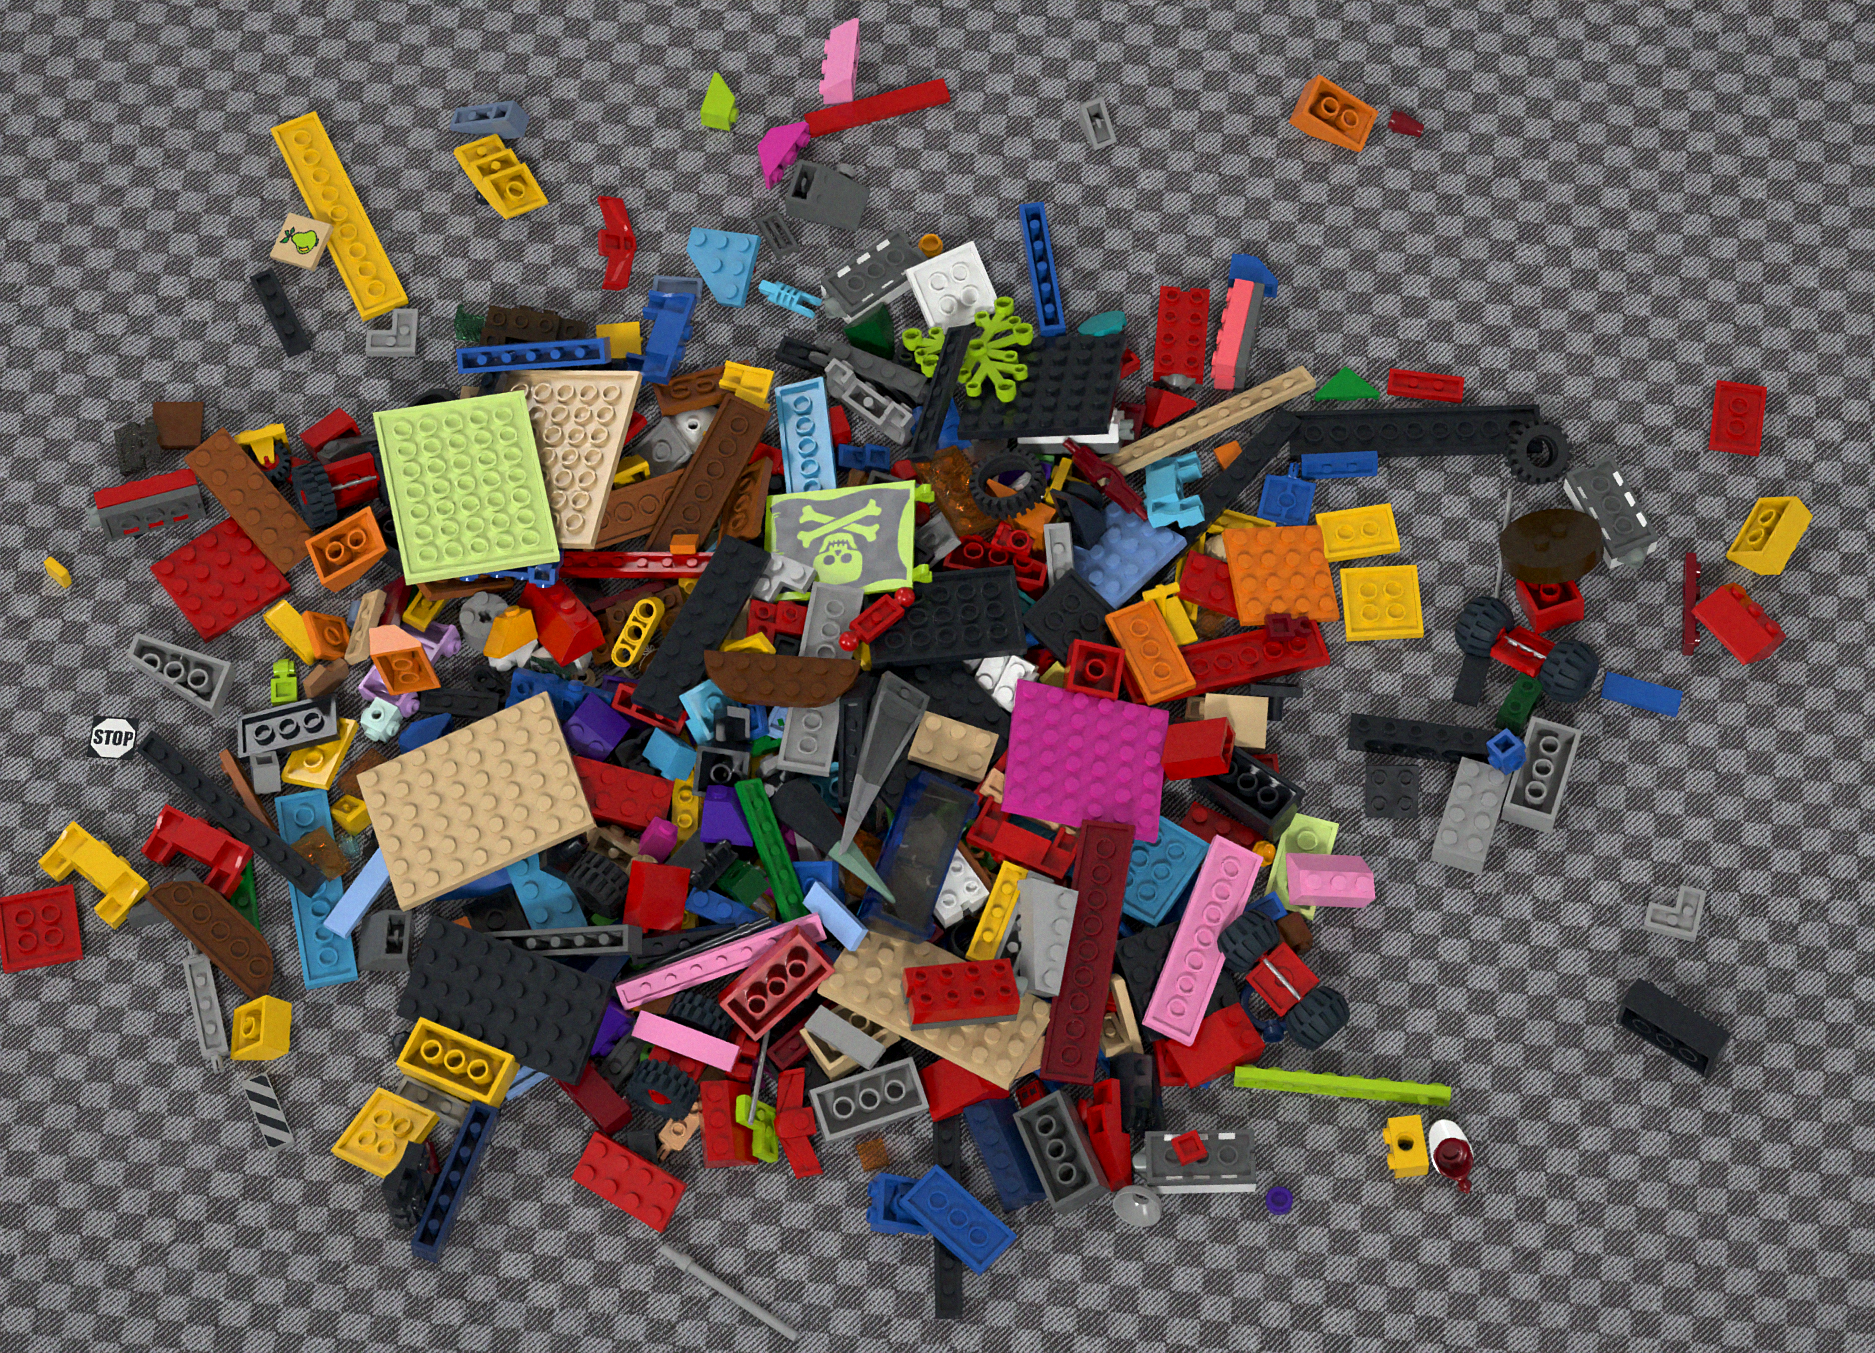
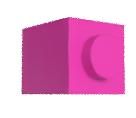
[638,816,678,864]

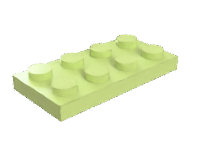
[1264,813,1339,921]

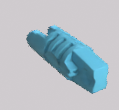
[758,280,822,319]

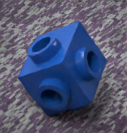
[1486,728,1527,775]

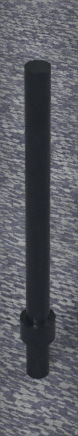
[620,915,773,981]

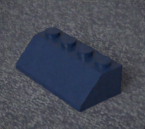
[963,1099,1048,1214]

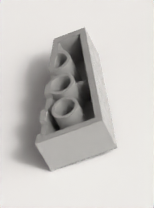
[126,633,237,719]
[1017,878,1079,998]

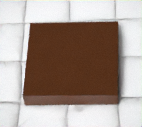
[150,402,205,450]

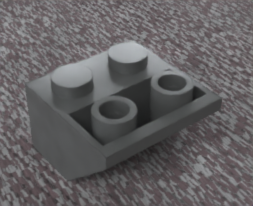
[357,910,415,972]

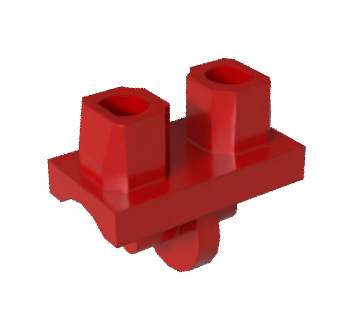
[725,1030,760,1082]

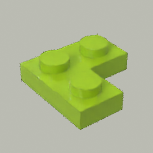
[736,1094,778,1163]

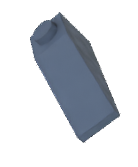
[449,100,530,139]

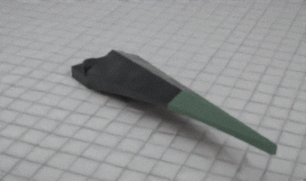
[763,770,895,903]

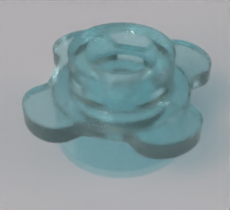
[339,834,361,863]

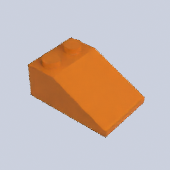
[1288,74,1379,152]
[986,479,1057,557]
[305,506,389,593]

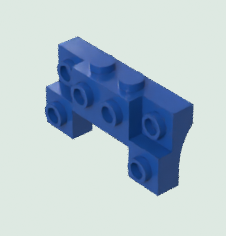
[626,290,697,386]
[460,548,564,588]
[505,667,615,720]

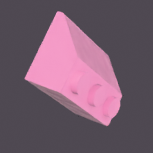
[819,18,860,105]
[1285,853,1375,908]

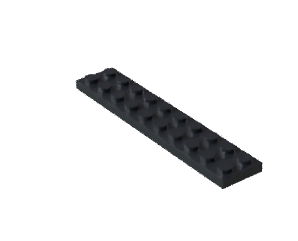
[1288,404,1543,460]

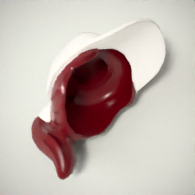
[1429,1119,1474,1194]

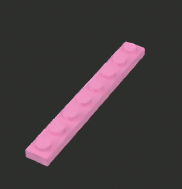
[615,912,827,1011]

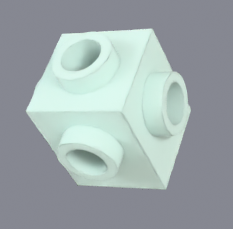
[360,697,403,743]

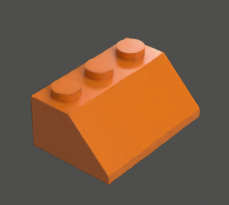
[369,625,441,696]

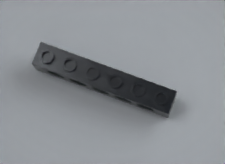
[1347,713,1500,765]

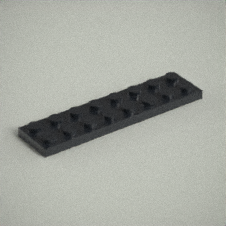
[631,534,772,723]

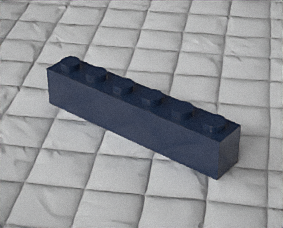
[410,1100,500,1264]

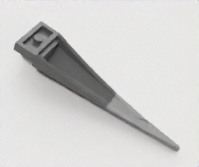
[839,670,930,856]

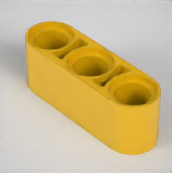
[611,597,665,667]
[263,599,318,666]

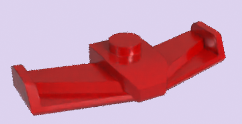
[597,195,637,291]
[773,1068,824,1179]

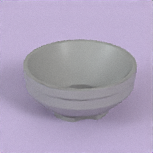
[1113,1184,1162,1227]

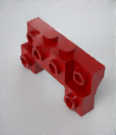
[745,599,808,646]
[966,795,1080,884]
[140,804,254,900]

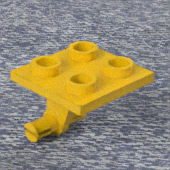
[1142,581,1198,647]

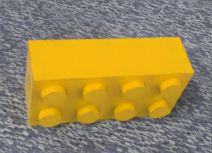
[396,1017,521,1109]

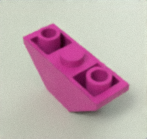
[758,121,810,189]

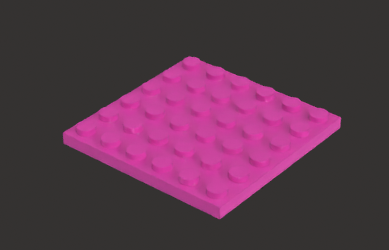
[1001,679,1169,843]

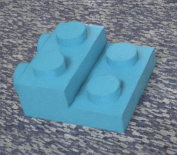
[679,679,738,744]

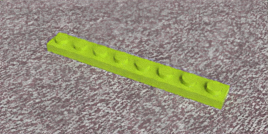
[1234,1064,1451,1107]

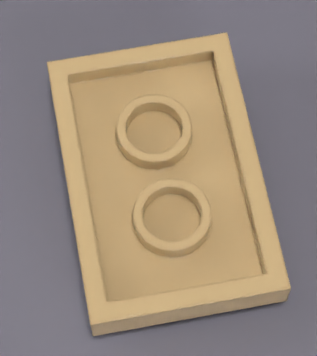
[908,711,999,783]

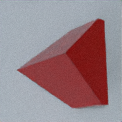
[1144,386,1197,429]

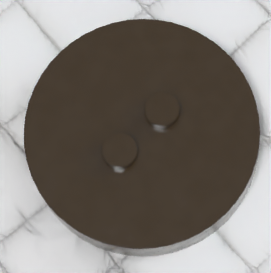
[1499,508,1604,584]

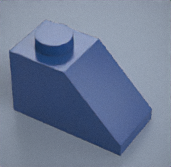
[1227,253,1278,298]
[398,713,454,755]

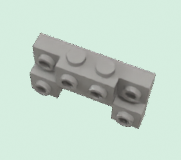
[825,358,916,448]

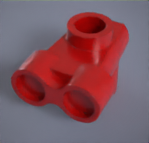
[990,520,1035,557]

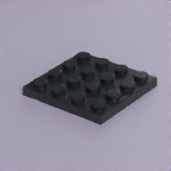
[1115,920,1240,1044]

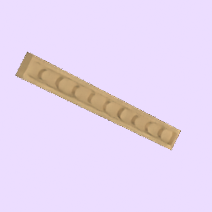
[1097,366,1316,486]

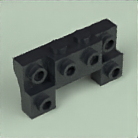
[381,1141,437,1231]

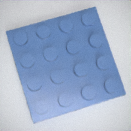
[1045,501,1187,610]

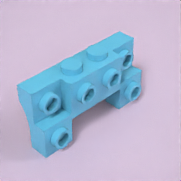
[1143,451,1205,528]

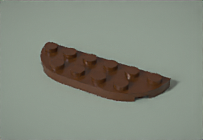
[704,650,861,708]
[144,880,274,1001]

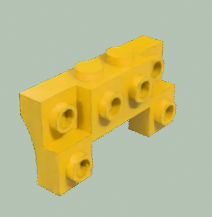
[702,360,775,437]
[38,821,150,930]

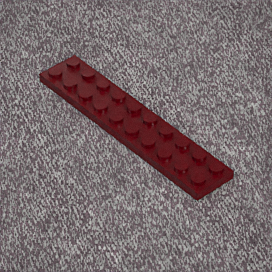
[1039,819,1136,1087]

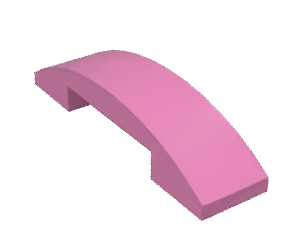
[632,1010,740,1072]

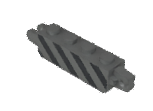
[809,339,930,410]

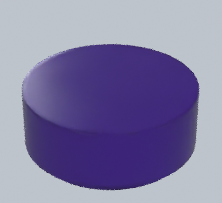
[1265,1186,1293,1215]

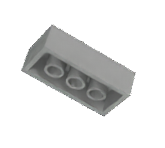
[1501,716,1582,834]
[1431,757,1513,875]
[808,1057,929,1146]

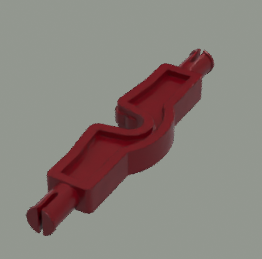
[1062,437,1148,522]

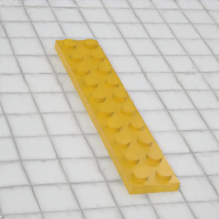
[270,111,409,322]

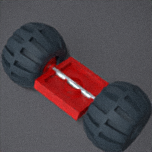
[1455,596,1599,703]
[1217,909,1350,1050]

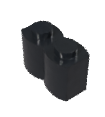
[610,726,661,768]

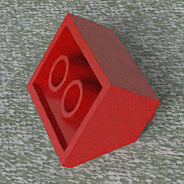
[1691,582,1787,666]
[697,1080,758,1169]

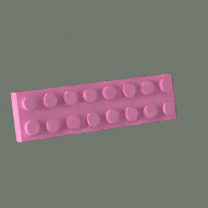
[1142,835,1264,1046]

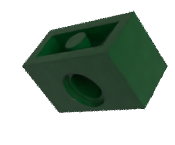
[1495,673,1543,737]
[715,859,771,908]

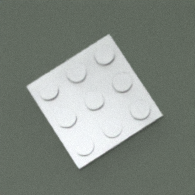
[904,241,997,335]

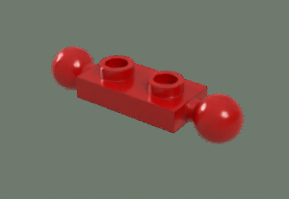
[838,587,915,652]

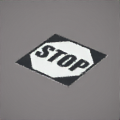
[86,716,140,761]

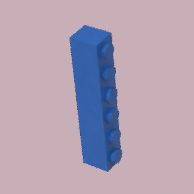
[1019,202,1066,338]
[456,336,612,374]

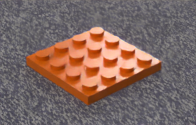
[1222,525,1340,626]

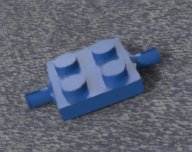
[1257,463,1316,527]

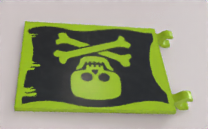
[764,480,935,604]

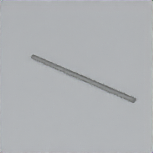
[1494,489,1513,599]
[748,1029,770,1125]

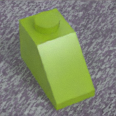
[700,72,739,131]

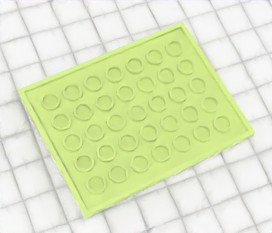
[373,390,560,585]

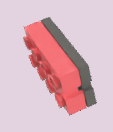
[1210,279,1265,393]

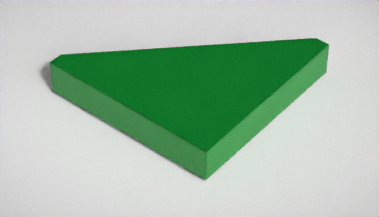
[1314,366,1380,402]

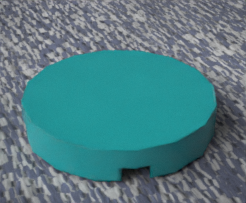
[1078,311,1127,336]

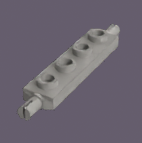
[182,941,230,1074]

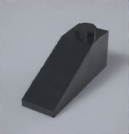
[1049,488,1107,551]

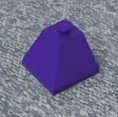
[700,785,754,846]

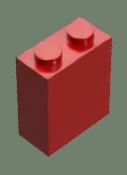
[1160,717,1236,781]
[622,860,691,933]

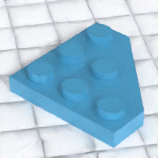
[686,227,762,309]

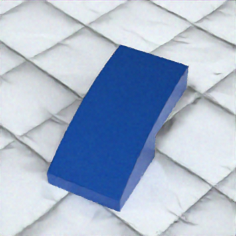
[835,443,890,473]

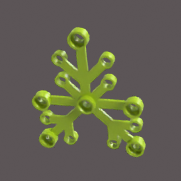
[902,296,1034,402]

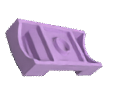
[358,620,461,718]

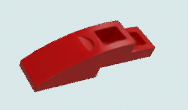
[1086,1078,1132,1192]

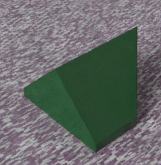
[842,302,895,361]

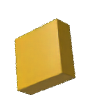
[43,557,72,589]

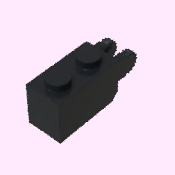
[1110,1052,1152,1132]

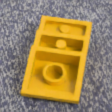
[453,133,549,220]

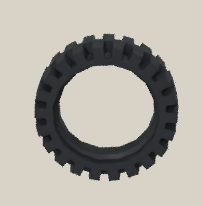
[969,448,1047,520]

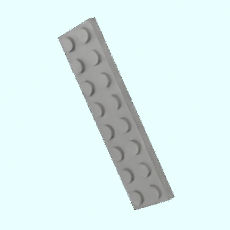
[777,581,864,777]

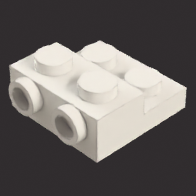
[974,655,1039,713]

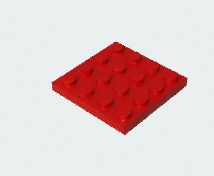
[150,516,292,644]

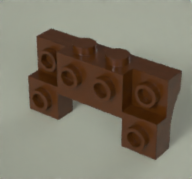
[591,585,687,668]

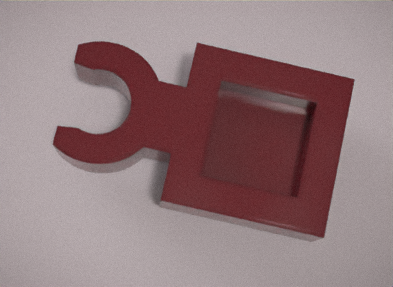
[1264,614,1312,642]

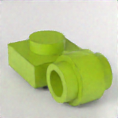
[271,659,298,706]

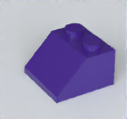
[561,691,631,762]
[590,996,636,1057]

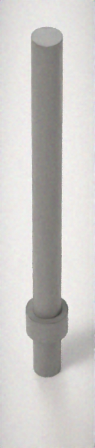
[660,1244,800,1342]

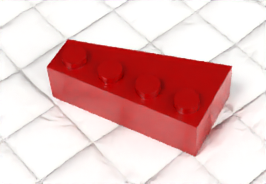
[943,526,1048,602]

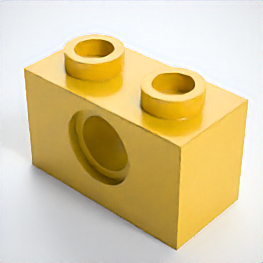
[1382,1114,1429,1178]

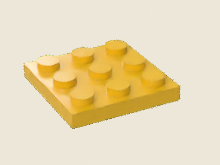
[1339,565,1424,642]
[331,1087,440,1178]

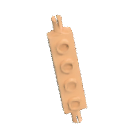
[657,1065,727,1163]

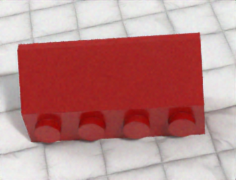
[516,578,606,668]

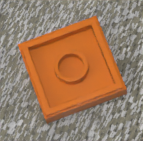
[301,610,354,665]

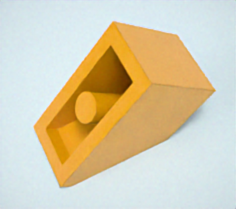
[483,605,538,659]

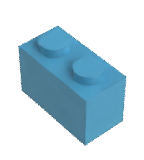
[642,727,697,781]

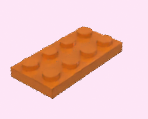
[1105,600,1196,706]

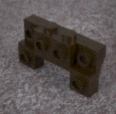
[479,305,588,371]

